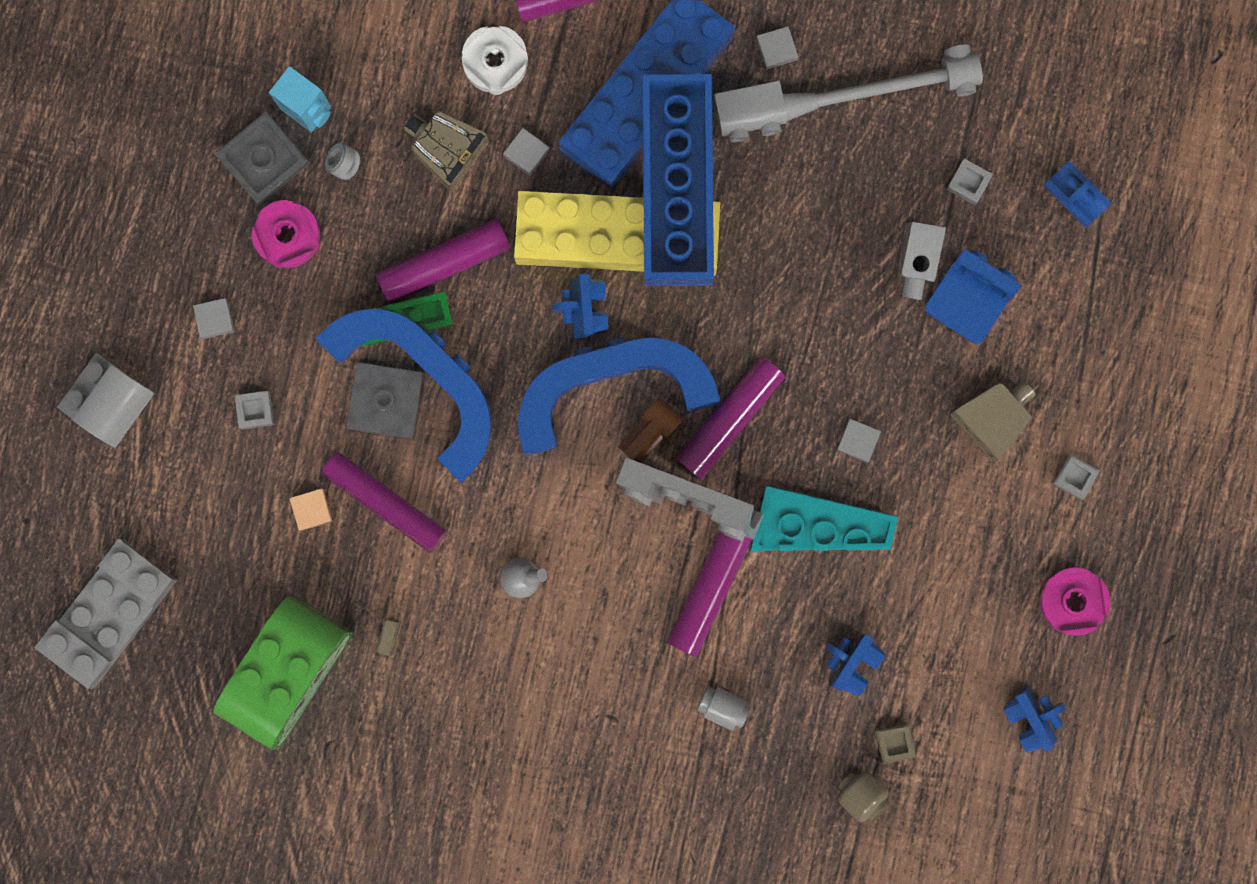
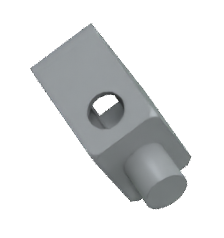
[897,222,946,300]

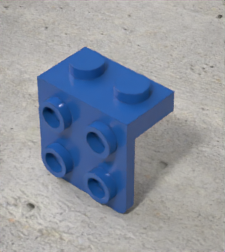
[925,248,1022,344]

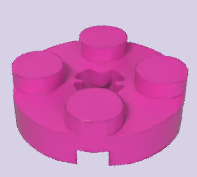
[252,200,320,268]
[1040,567,1110,636]

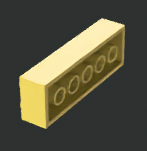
[514,191,720,275]

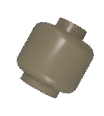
[838,772,890,823]

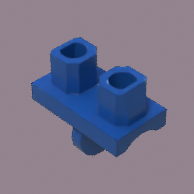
[1043,161,1112,228]
[552,274,608,339]
[825,634,886,696]
[1003,686,1066,752]

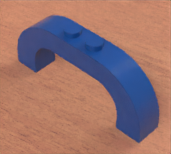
[315,309,492,483]
[518,337,720,456]

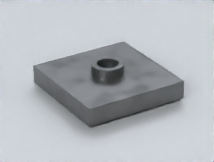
[215,111,310,206]
[346,362,424,439]

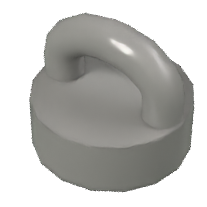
[325,143,360,180]

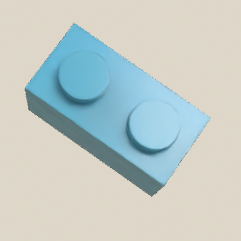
[269,66,331,133]

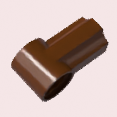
[618,397,685,463]

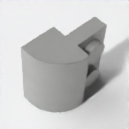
[57,353,155,448]

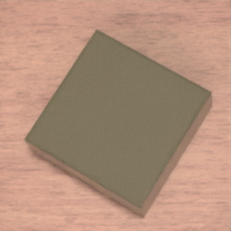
[377,620,401,656]
[875,723,916,764]

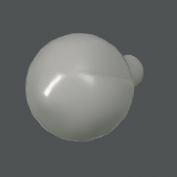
[500,557,547,599]

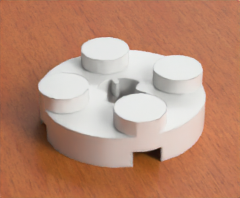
[462,26,529,95]

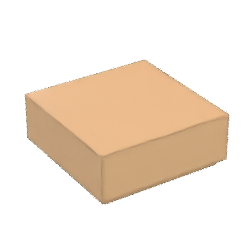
[290,489,333,531]

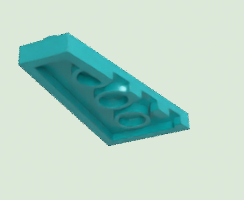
[750,485,898,552]

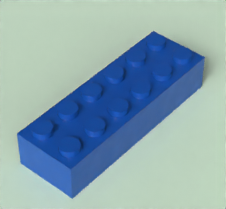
[558,0,735,191]
[643,74,714,286]

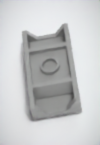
[616,458,764,542]
[34,539,178,689]

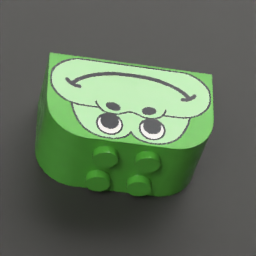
[213,596,354,750]

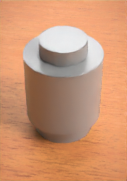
[697,686,750,731]

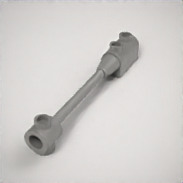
[713,44,983,143]

